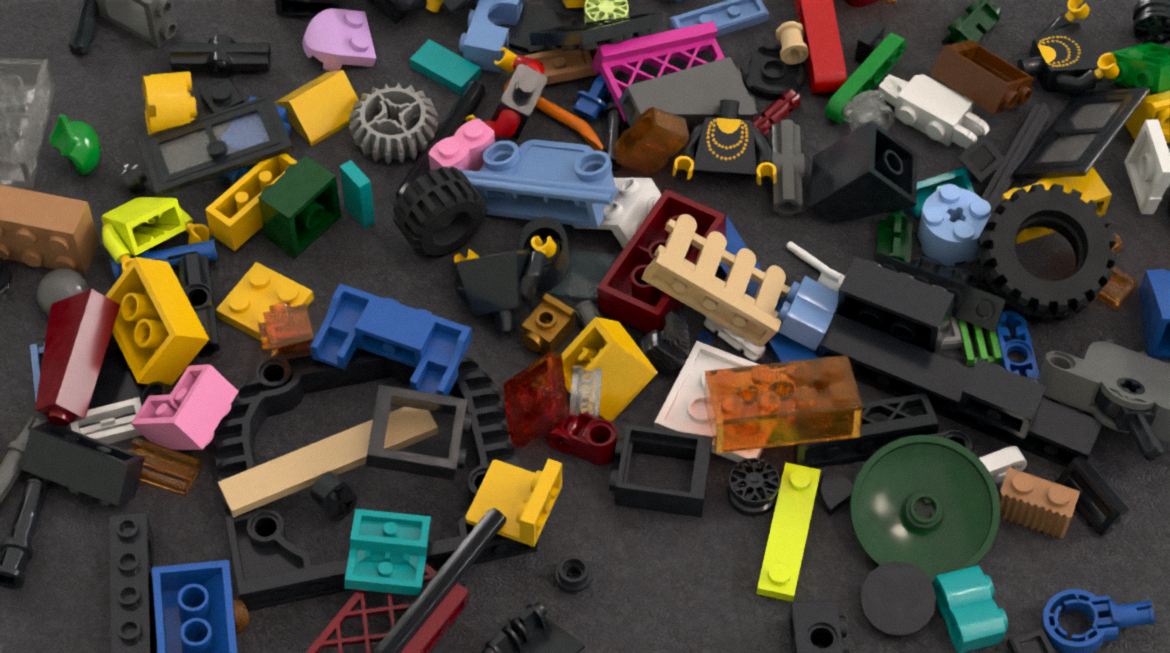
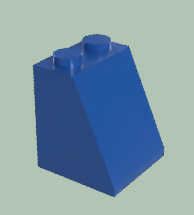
[1139,269,1170,359]

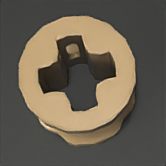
[775,21,809,65]

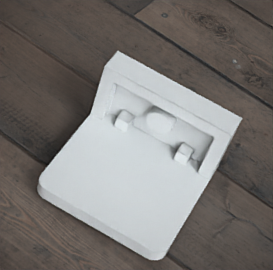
[572,177,661,249]

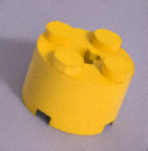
[142,71,197,139]

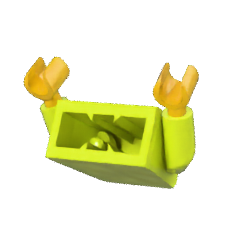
[101,197,210,273]

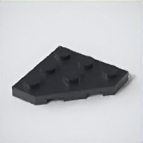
[529,13,664,51]

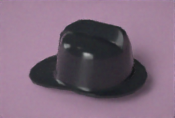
[517,216,572,293]

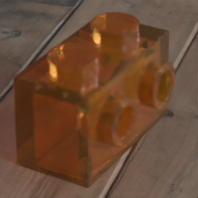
[258,302,314,356]

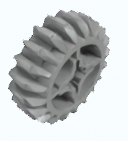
[349,83,438,165]

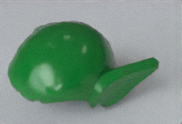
[49,114,101,176]

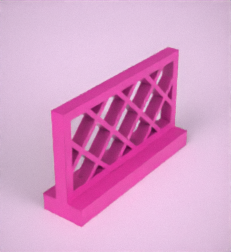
[591,21,725,122]

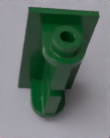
[941,0,1001,44]
[877,210,913,263]

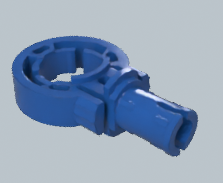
[1043,589,1155,653]

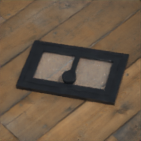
[1012,87,1150,180]
[137,94,294,197]

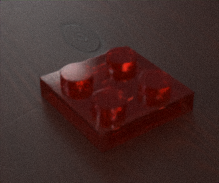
[503,351,569,448]

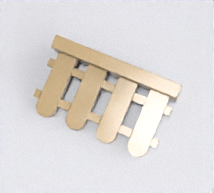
[641,214,789,347]

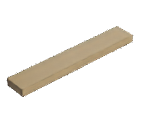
[218,407,438,518]

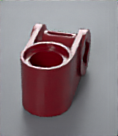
[546,406,617,466]

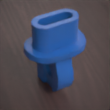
[573,75,609,121]

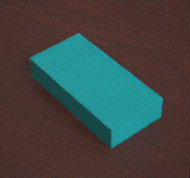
[410,39,481,95]
[340,160,375,229]

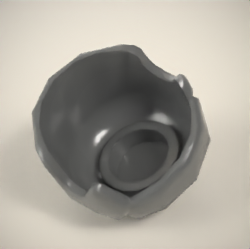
[37,268,90,316]

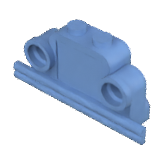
[458,139,618,228]

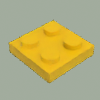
[216,262,314,348]

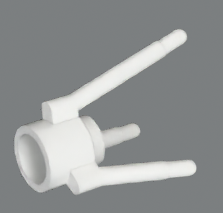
[786,241,845,292]

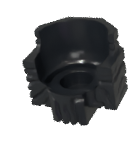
[632,310,690,375]

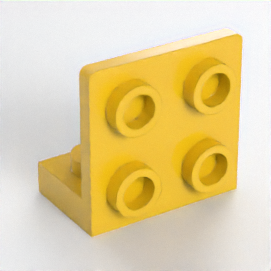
[466,458,562,547]

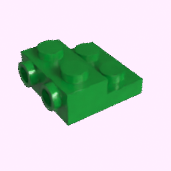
[1109,42,1170,95]

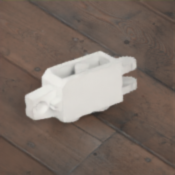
[878,74,990,149]

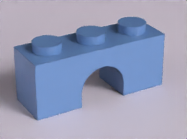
[459,0,525,73]

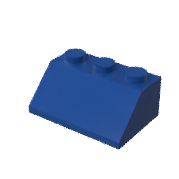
[152,560,237,653]

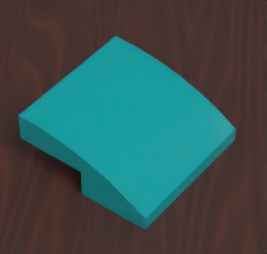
[345,509,431,596]

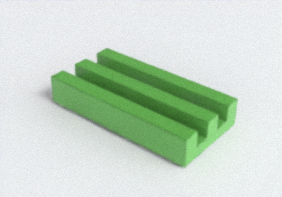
[957,318,1002,366]

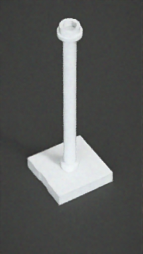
[1124,119,1170,214]

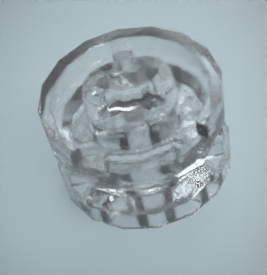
[842,90,895,132]
[569,365,602,418]

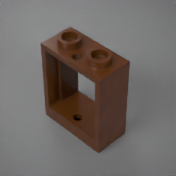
[930,40,1035,114]

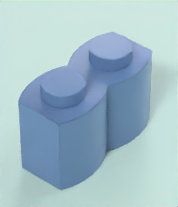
[777,276,838,351]

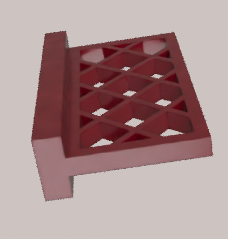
[305,564,469,653]

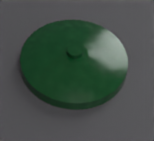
[850,435,1000,584]

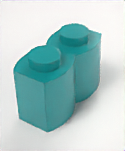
[933,565,1008,653]

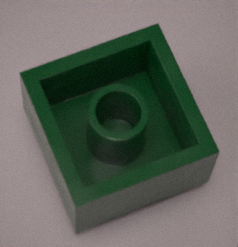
[258,155,341,259]

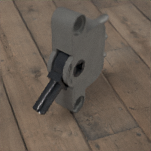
[1036,339,1170,461]

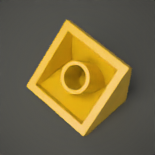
[274,70,359,147]

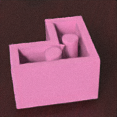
[131,364,239,450]

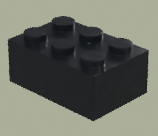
[837,257,955,354]

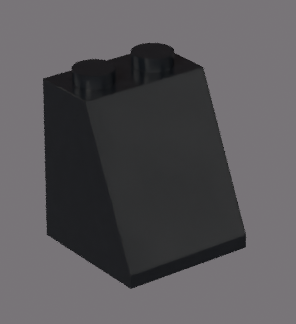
[810,120,918,223]

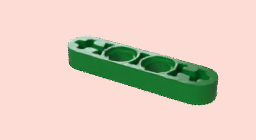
[825,32,907,124]

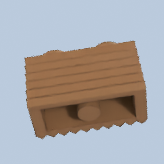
[999,467,1080,540]

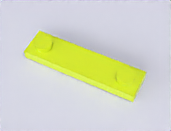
[756,462,821,602]

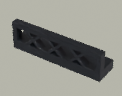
[787,393,939,468]

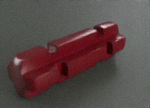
[752,89,801,136]

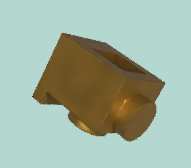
[522,293,575,358]

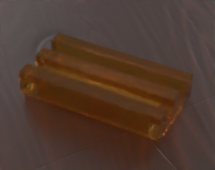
[127,437,202,495]

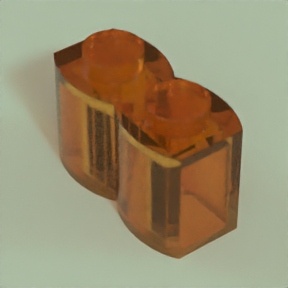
[614,107,689,175]

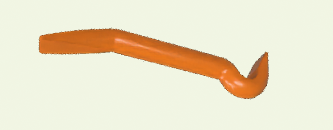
[504,75,604,152]

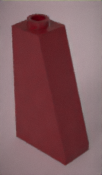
[35,289,120,426]

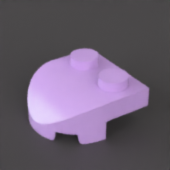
[302,8,377,71]

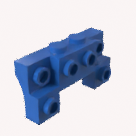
[310,284,472,396]

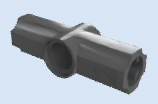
[769,120,805,217]

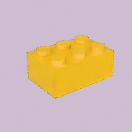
[105,257,209,386]

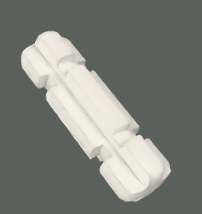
[704,316,766,362]

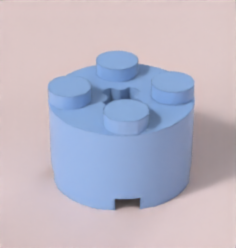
[917,184,991,266]

